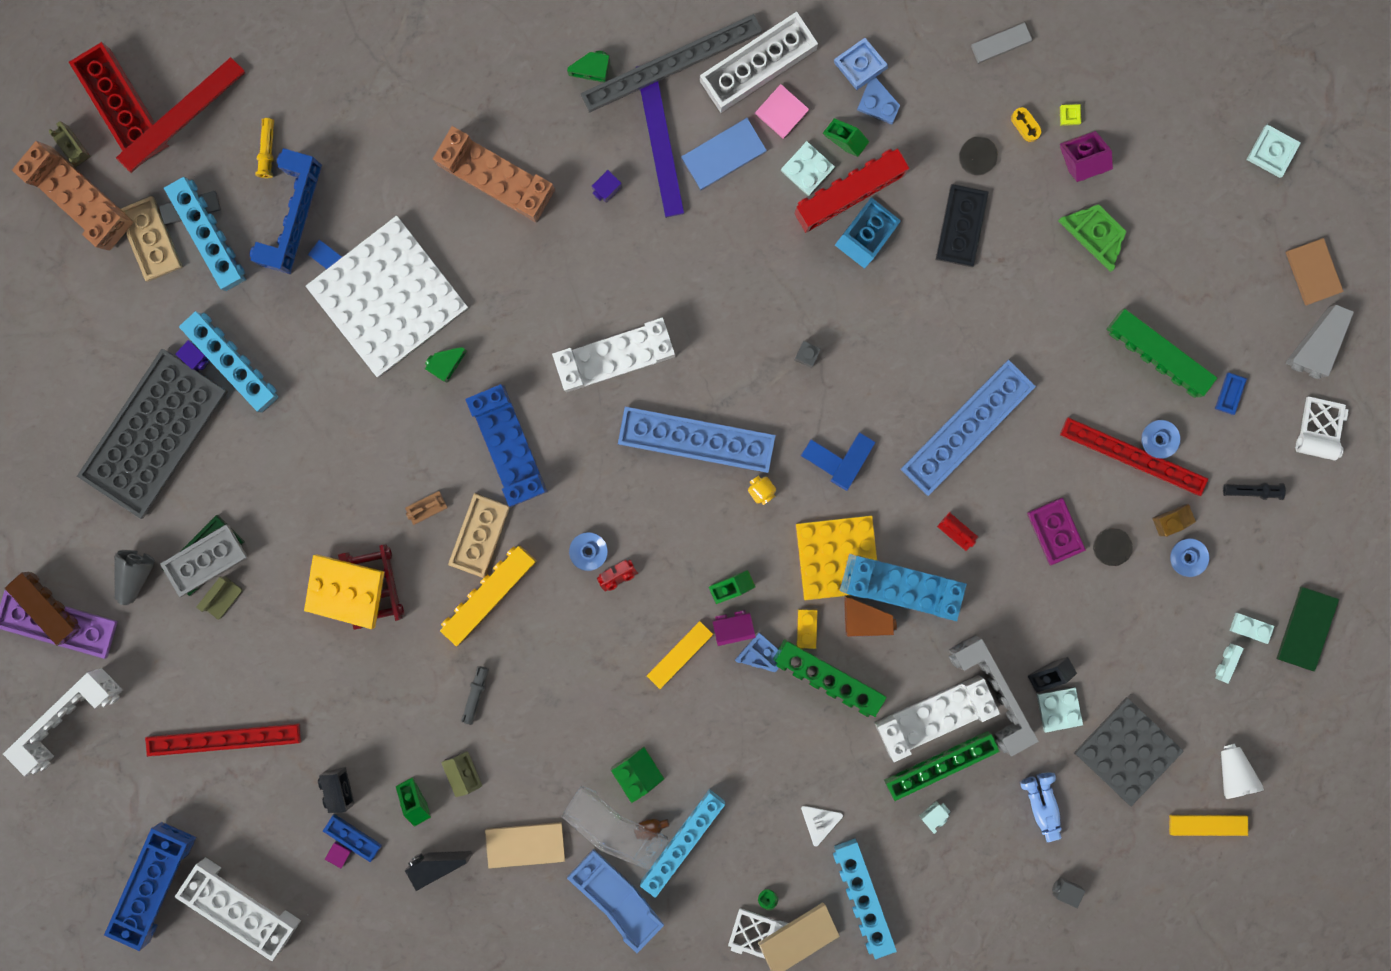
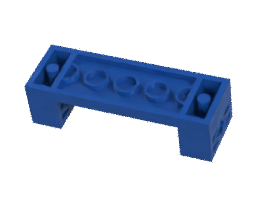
[250,148,322,274]
[465,384,548,507]
[104,822,197,951]

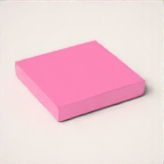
[755,84,809,139]

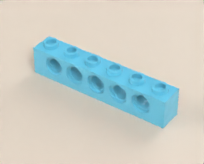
[164,177,246,291]
[179,311,279,412]
[640,789,725,898]
[833,838,897,959]

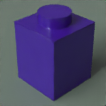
[592,170,622,203]
[175,340,209,371]

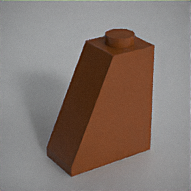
[844,597,897,637]

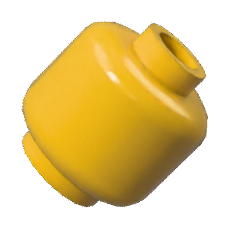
[748,476,776,505]

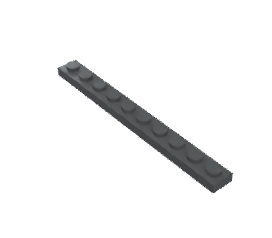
[581,14,762,113]

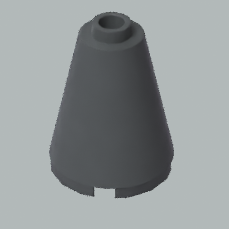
[114,550,155,605]

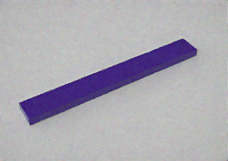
[636,66,684,218]

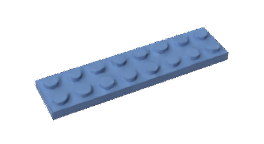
[900,360,1036,496]
[618,407,776,473]

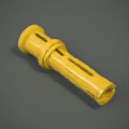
[255,118,274,178]

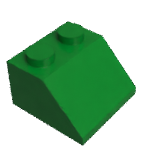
[611,747,665,804]

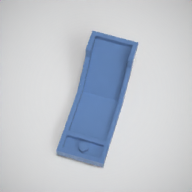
[567,849,664,953]

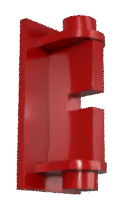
[937,512,978,551]
[597,560,638,592]

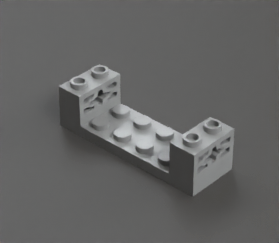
[948,636,1039,757]

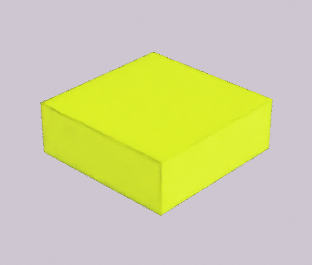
[1060,104,1081,126]

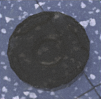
[959,137,998,176]
[1093,528,1133,566]

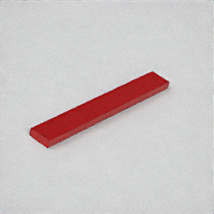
[116,57,245,173]
[1060,417,1208,496]
[145,723,301,757]

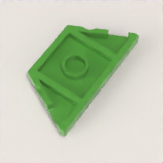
[1058,205,1126,272]

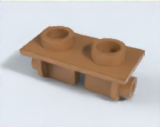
[405,491,448,525]

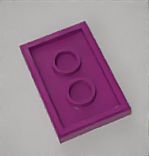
[1027,498,1086,566]

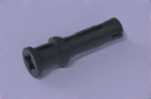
[1223,483,1286,500]

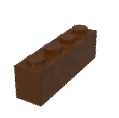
[4,572,81,646]

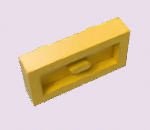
[797,609,817,649]

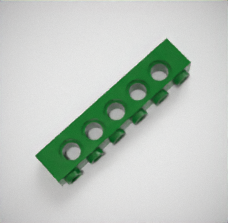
[773,639,887,717]
[884,731,1000,801]

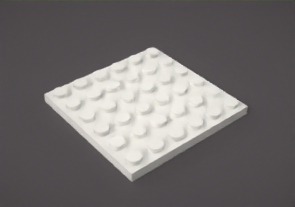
[306,216,468,378]

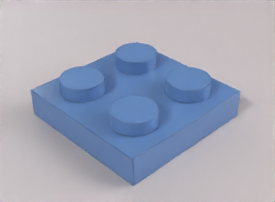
[834,38,888,90]

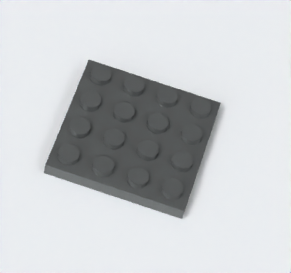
[1074,697,1184,807]

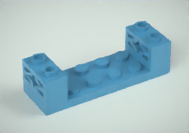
[840,554,967,621]

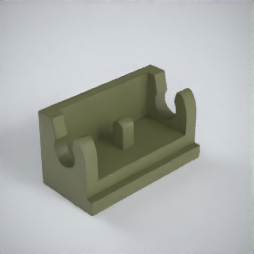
[49,121,91,168]

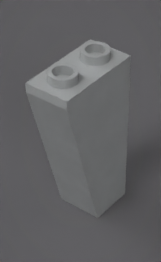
[1286,305,1354,379]

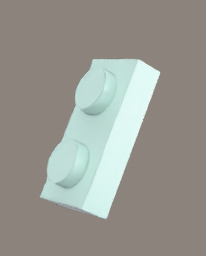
[1229,613,1274,644]
[1215,644,1244,684]

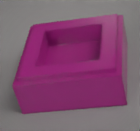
[324,841,352,868]

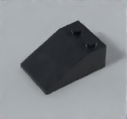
[405,851,473,891]

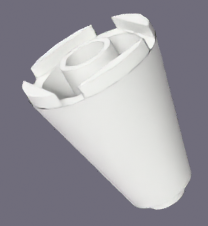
[1221,744,1264,799]

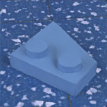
[857,77,900,125]
[735,632,779,672]

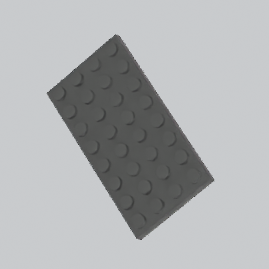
[77,349,228,519]

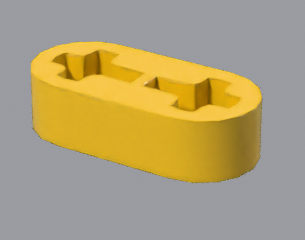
[1011,107,1041,142]

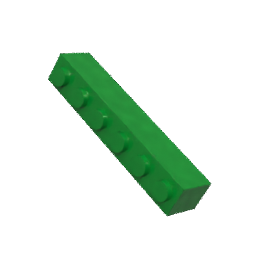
[1106,309,1217,398]

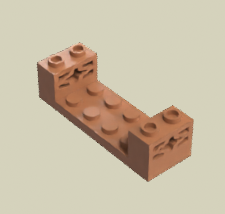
[433,126,555,223]
[12,141,134,251]

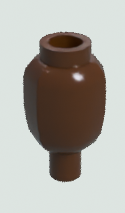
[634,819,669,839]

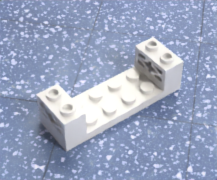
[552,318,675,393]
[3,668,123,776]
[875,675,1000,762]
[175,857,301,961]

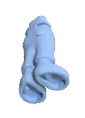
[1020,772,1062,842]

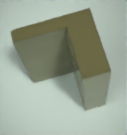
[196,576,243,620]
[441,751,482,797]

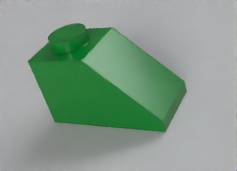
[567,51,610,82]
[823,118,869,157]
[425,347,467,383]
[709,570,756,604]
[396,778,431,827]

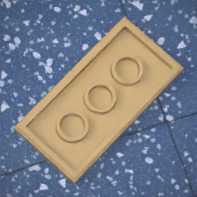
[121,196,183,282]
[448,493,510,578]
[485,822,565,868]
[758,903,840,971]

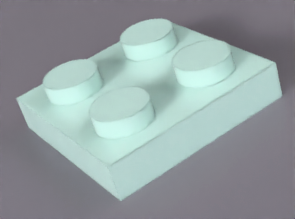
[1246,125,1301,178]
[781,141,835,196]
[1037,687,1083,733]

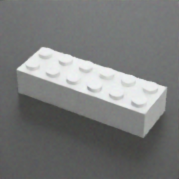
[700,12,818,113]

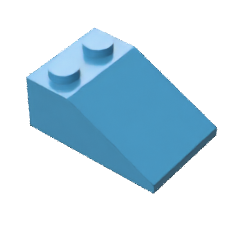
[835,197,901,269]

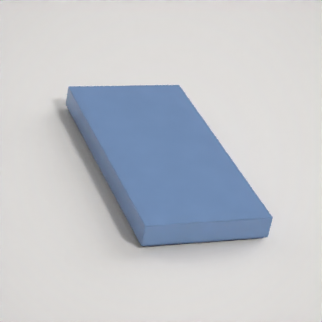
[681,118,767,190]

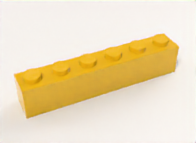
[440,546,537,647]

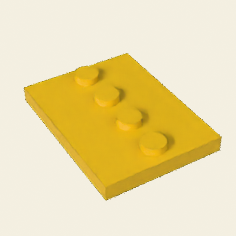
[304,554,384,629]

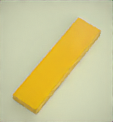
[646,621,713,689]
[1169,815,1248,836]

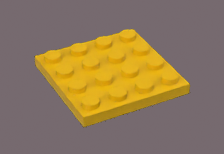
[796,516,877,600]

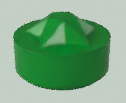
[758,889,778,910]

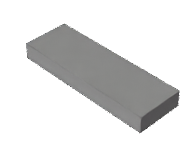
[971,23,1032,64]

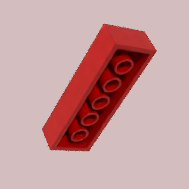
[69,42,169,159]
[794,148,910,233]

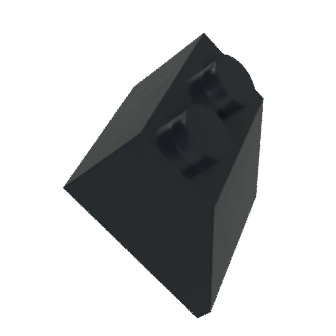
[318,767,355,813]

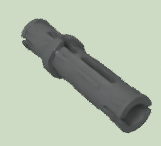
[461,666,489,725]

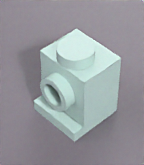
[919,801,951,834]

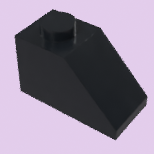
[1028,657,1077,693]

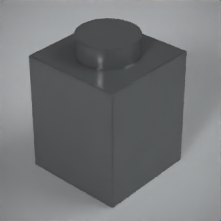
[794,341,821,368]
[1052,877,1085,909]

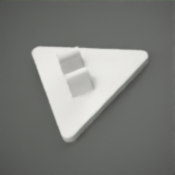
[801,806,843,846]

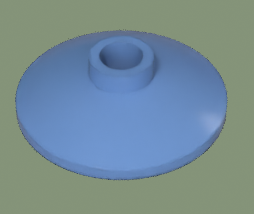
[1141,420,1180,458]
[569,532,608,571]
[1170,539,1209,577]

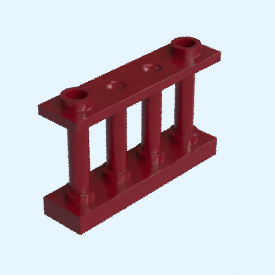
[338,544,404,630]

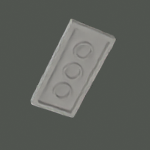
[160,524,248,597]

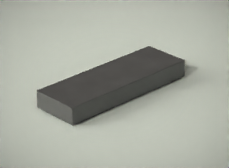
[159,191,221,225]

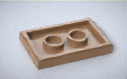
[1285,238,1344,306]

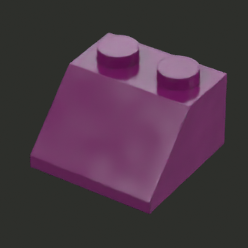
[1060,131,1113,182]
[712,610,756,646]

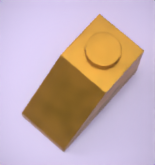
[1152,504,1196,537]

